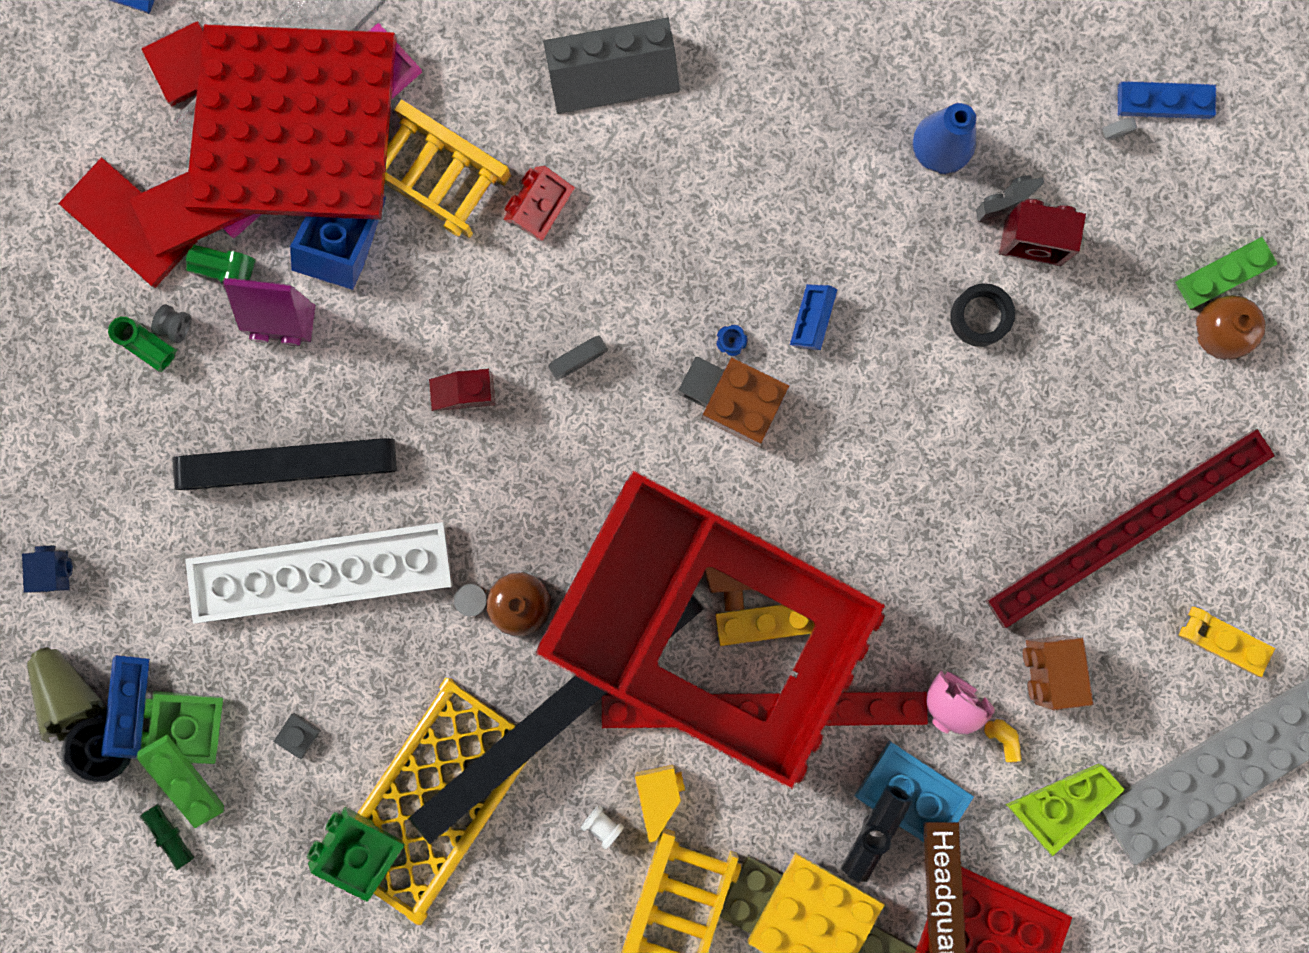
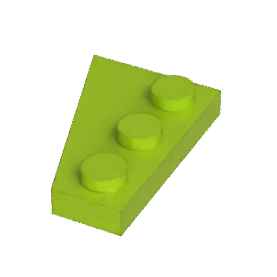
[1005,763,1125,856]

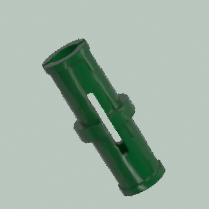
[139,804,195,871]

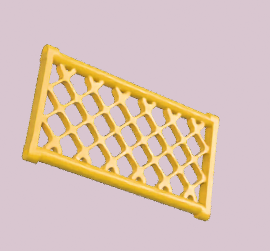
[357,677,537,926]

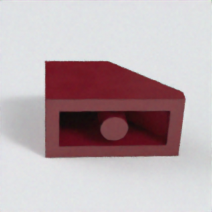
[429,368,496,411]

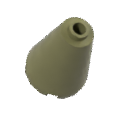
[27,647,107,743]

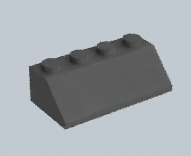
[543,17,680,114]

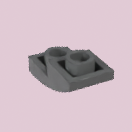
[976,175,1044,222]

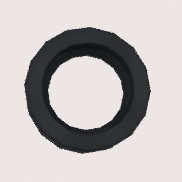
[950,283,1015,347]

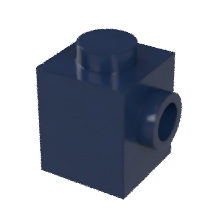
[22,545,73,593]

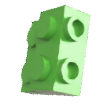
[140,691,223,764]

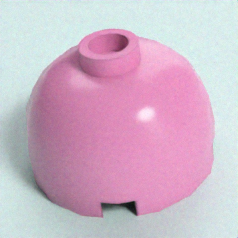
[926,671,995,734]

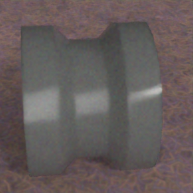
[151,304,192,343]

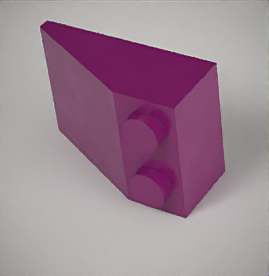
[223,278,316,346]

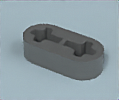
[548,335,608,380]

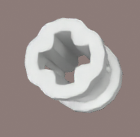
[580,805,624,850]

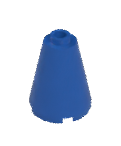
[912,103,976,174]

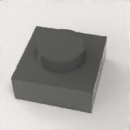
[273,713,321,759]

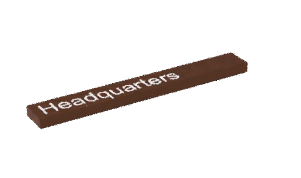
[923,822,966,953]

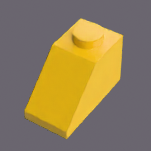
[635,764,686,843]

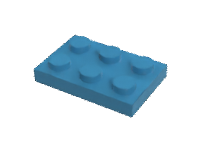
[854,741,974,842]

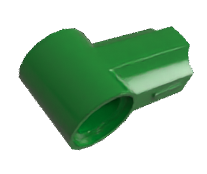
[185,245,256,284]
[108,316,177,372]

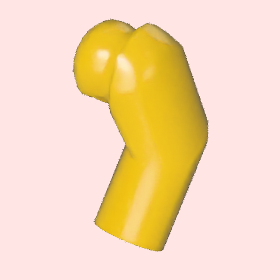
[984,719,1022,762]

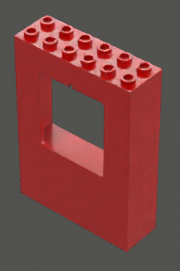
[536,470,885,789]

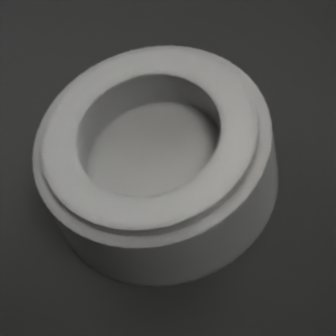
[1102,117,1137,140]
[454,584,487,616]

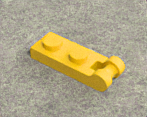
[1178,606,1275,677]

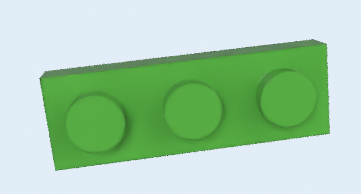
[1175,237,1278,310]
[137,735,224,828]

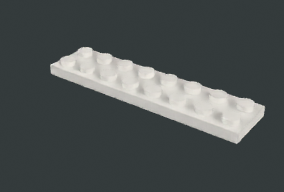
[185,522,453,624]

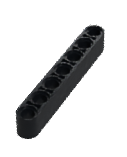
[172,438,397,490]

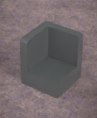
[678,357,725,408]

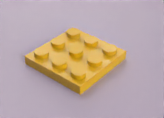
[747,852,884,953]

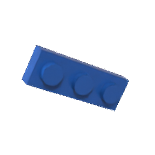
[1118,81,1216,119]
[102,655,150,759]

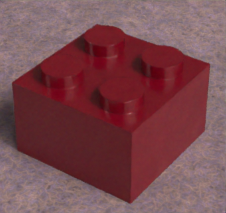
[999,199,1086,267]

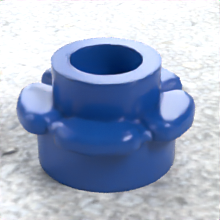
[716,325,748,356]

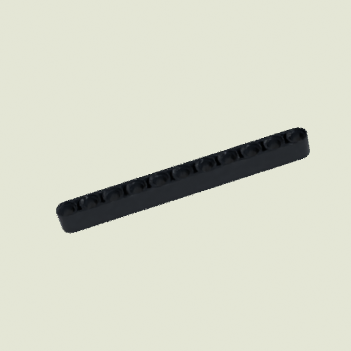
[408,595,704,844]

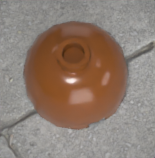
[1196,295,1266,360]
[487,572,552,637]

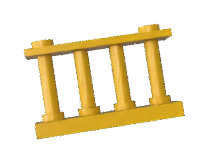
[385,99,511,238]
[621,828,742,953]

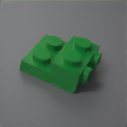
[307,807,404,902]

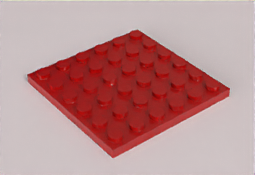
[185,24,397,220]

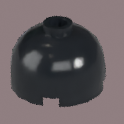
[60,716,131,785]

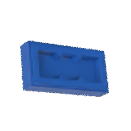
[790,284,838,350]

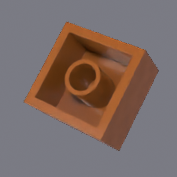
[701,357,789,447]
[1023,635,1093,710]

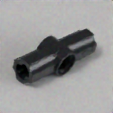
[841,785,913,883]

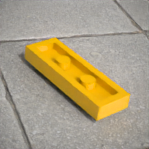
[715,604,815,646]

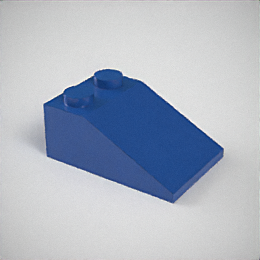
[290,196,386,290]

